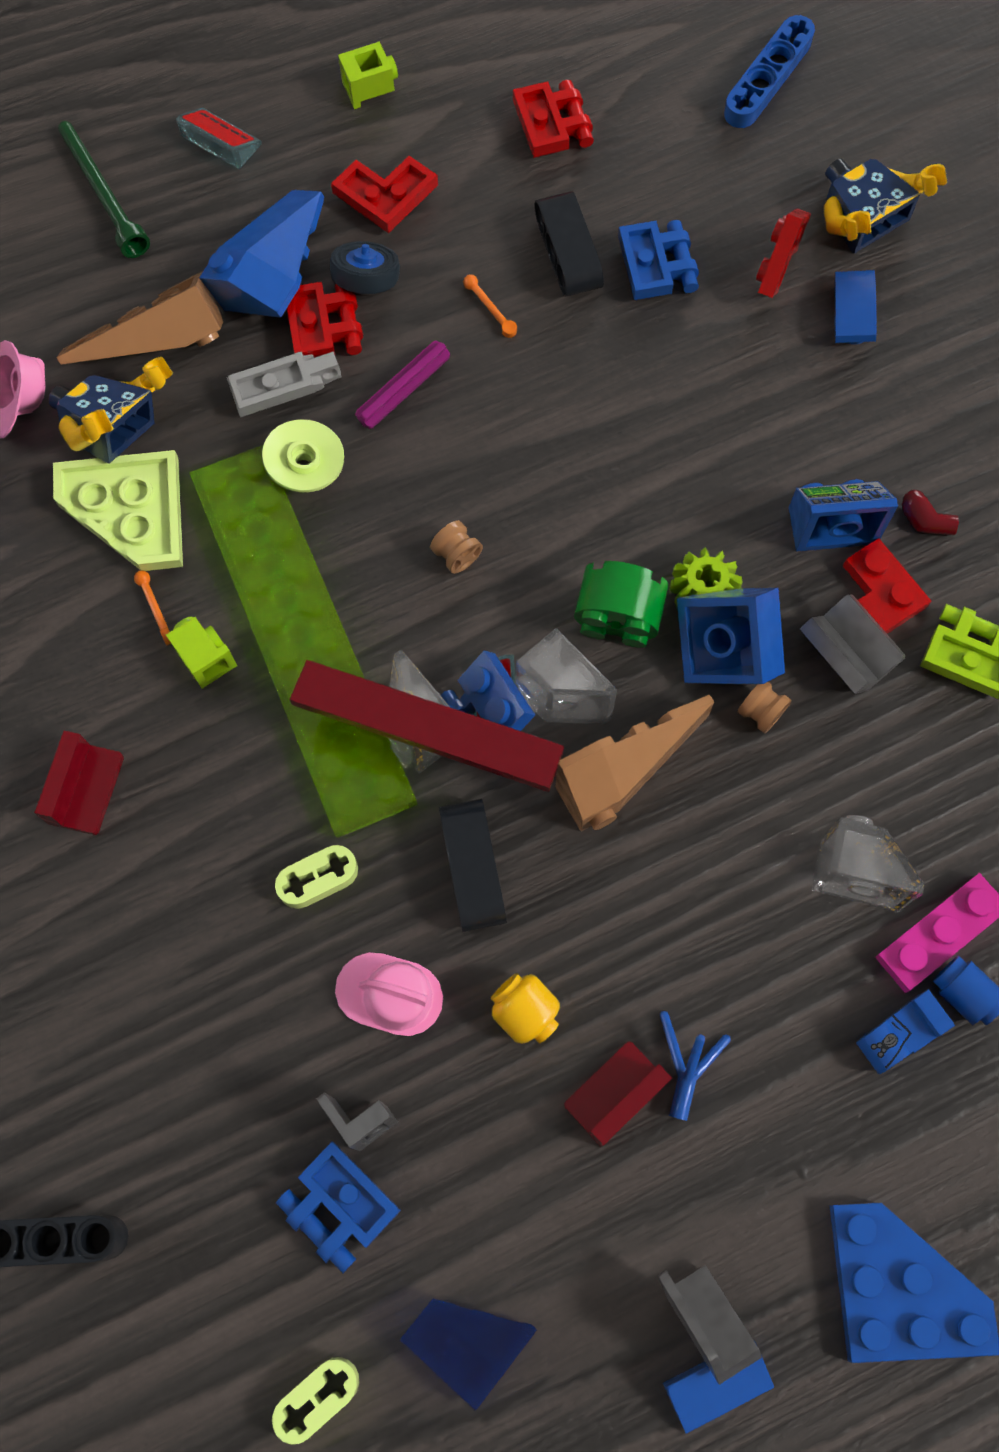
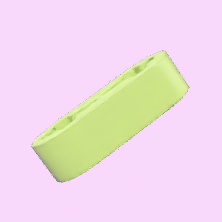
[275,845,358,909]
[272,1357,359,1445]

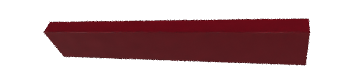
[289,660,564,792]

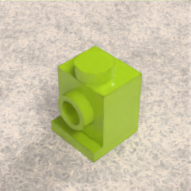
[338,41,398,109]
[166,617,237,689]

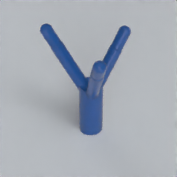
[660,1011,731,1121]

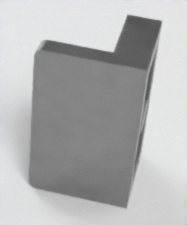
[800,595,905,694]
[316,1092,398,1151]
[658,1265,762,1385]

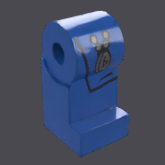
[856,989,955,1075]

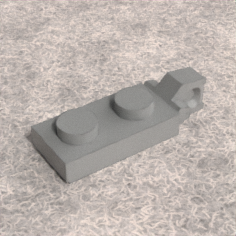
[226,351,341,417]

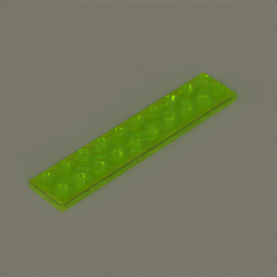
[189,445,418,838]

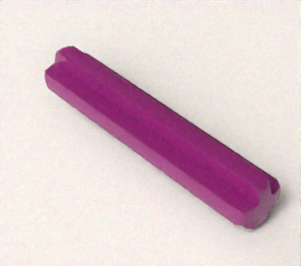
[355,340,450,429]

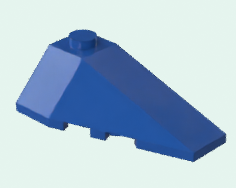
[199,190,325,318]

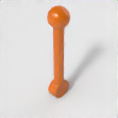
[463,274,517,338]
[134,570,171,645]

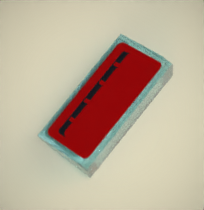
[176,108,262,169]

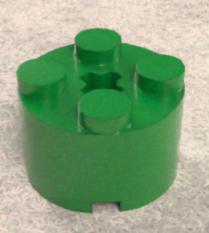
[574,561,669,648]

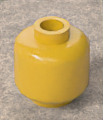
[491,973,560,1044]

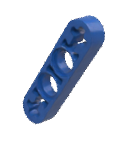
[724,15,815,128]

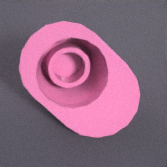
[0,340,45,439]
[335,952,443,1036]

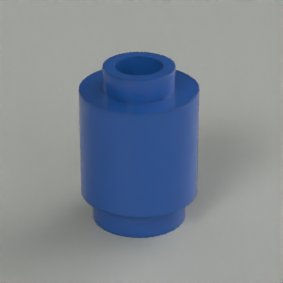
[933,955,999,1025]

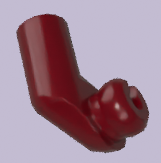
[902,490,959,536]

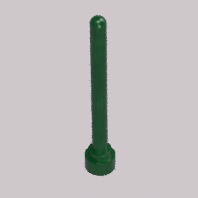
[58,121,150,258]

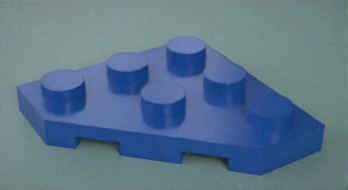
[829,1203,999,1363]

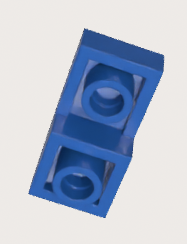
[834,270,877,344]

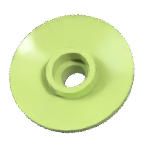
[262,420,344,493]

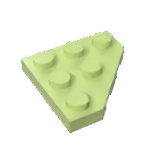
[53,450,183,571]

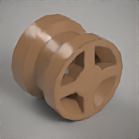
[430,520,483,574]
[737,682,792,734]

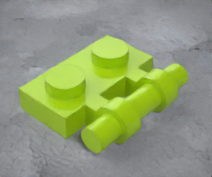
[920,604,999,699]

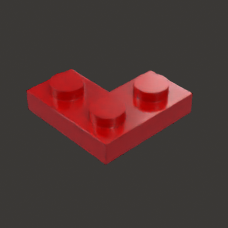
[331,156,438,233]
[756,208,812,298]
[843,538,932,634]

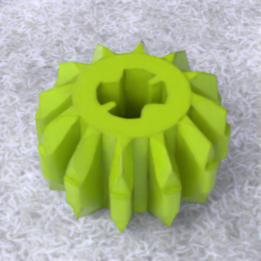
[669,547,743,608]

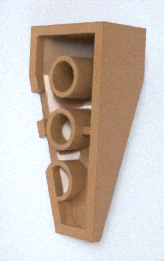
[56,271,223,365]
[555,695,714,831]

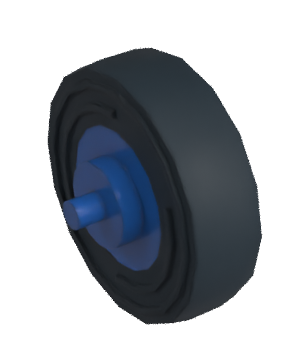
[330,241,400,294]

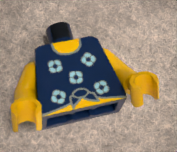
[824,158,947,254]
[49,357,173,464]

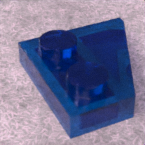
[399,1299,537,1411]

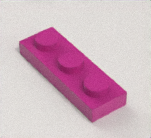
[875,873,999,993]

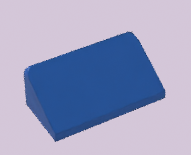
[662,1340,774,1434]

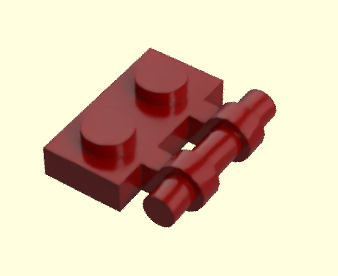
[513,80,594,158]
[287,282,363,358]

